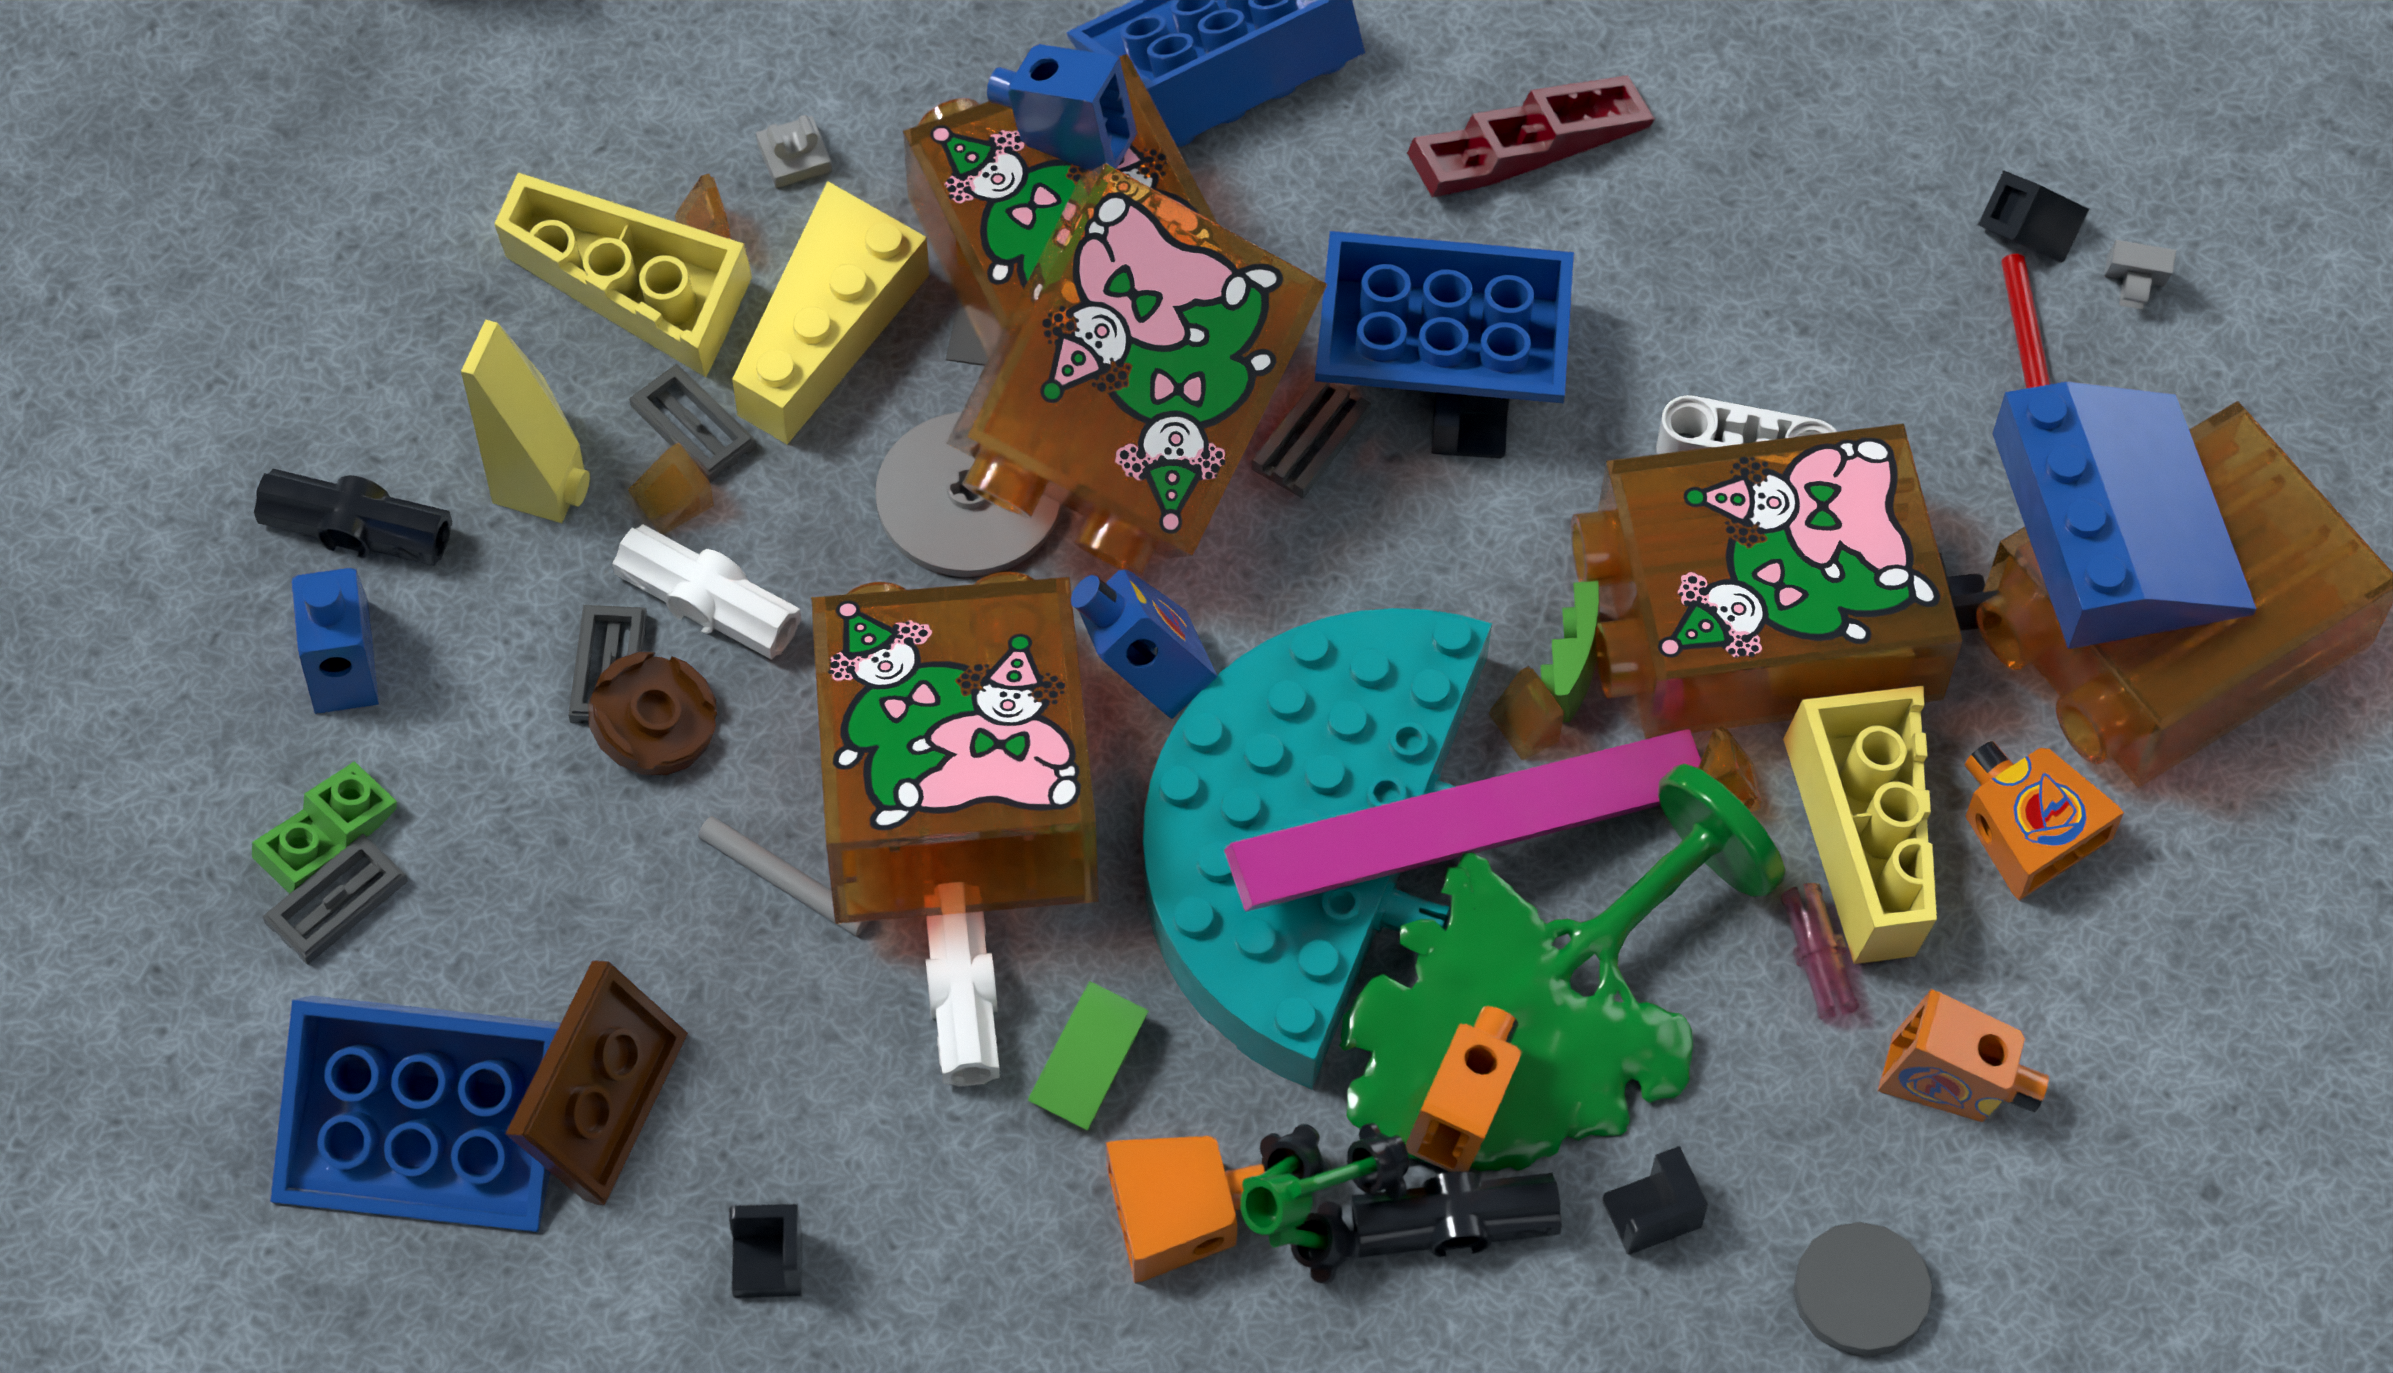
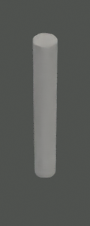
[698,816,871,937]

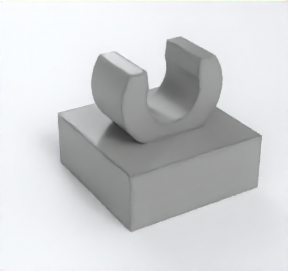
[756,115,832,188]
[2104,240,2176,310]

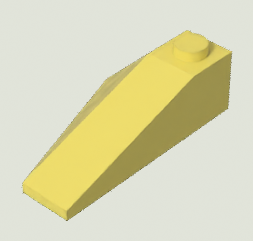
[461,320,590,523]

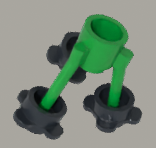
[1240,1123,1409,1284]

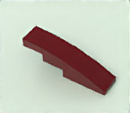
[1407,75,1655,198]

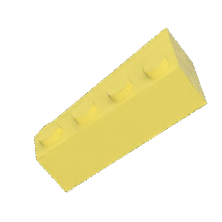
[494,173,752,377]
[732,181,929,444]
[1783,686,1937,964]

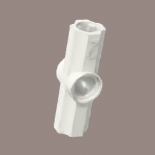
[612,524,801,660]
[924,884,1000,1087]

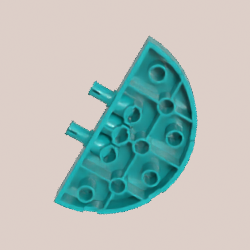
[1143,608,1492,1090]

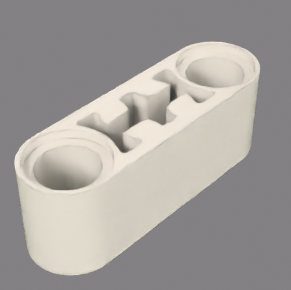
[1656,396,1841,484]

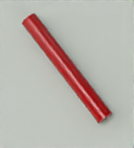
[2001,254,2051,389]

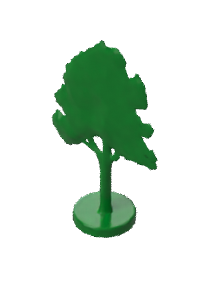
[1338,763,1786,1172]

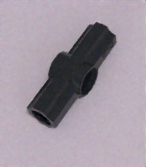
[254,469,452,566]
[1351,1171,1562,1257]

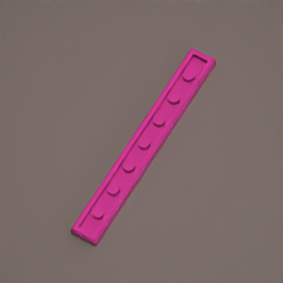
[1224,729,1705,912]

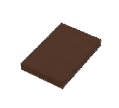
[505,960,688,1206]

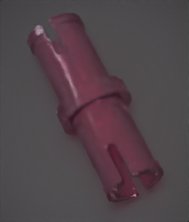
[1780,883,1859,1019]

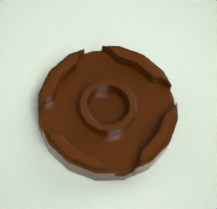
[588,652,717,775]

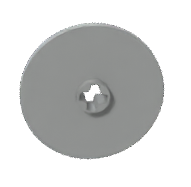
[875,411,1062,577]

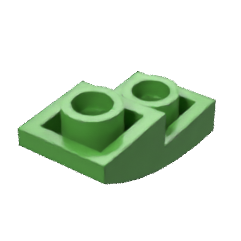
[1540,581,1601,723]
[252,761,397,894]
[1028,981,1149,1130]

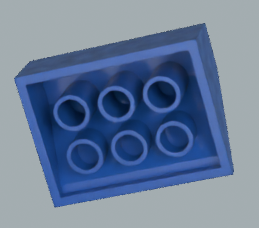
[1066,0,1365,151]
[1315,231,1574,403]
[1992,382,2256,649]
[270,996,561,1232]

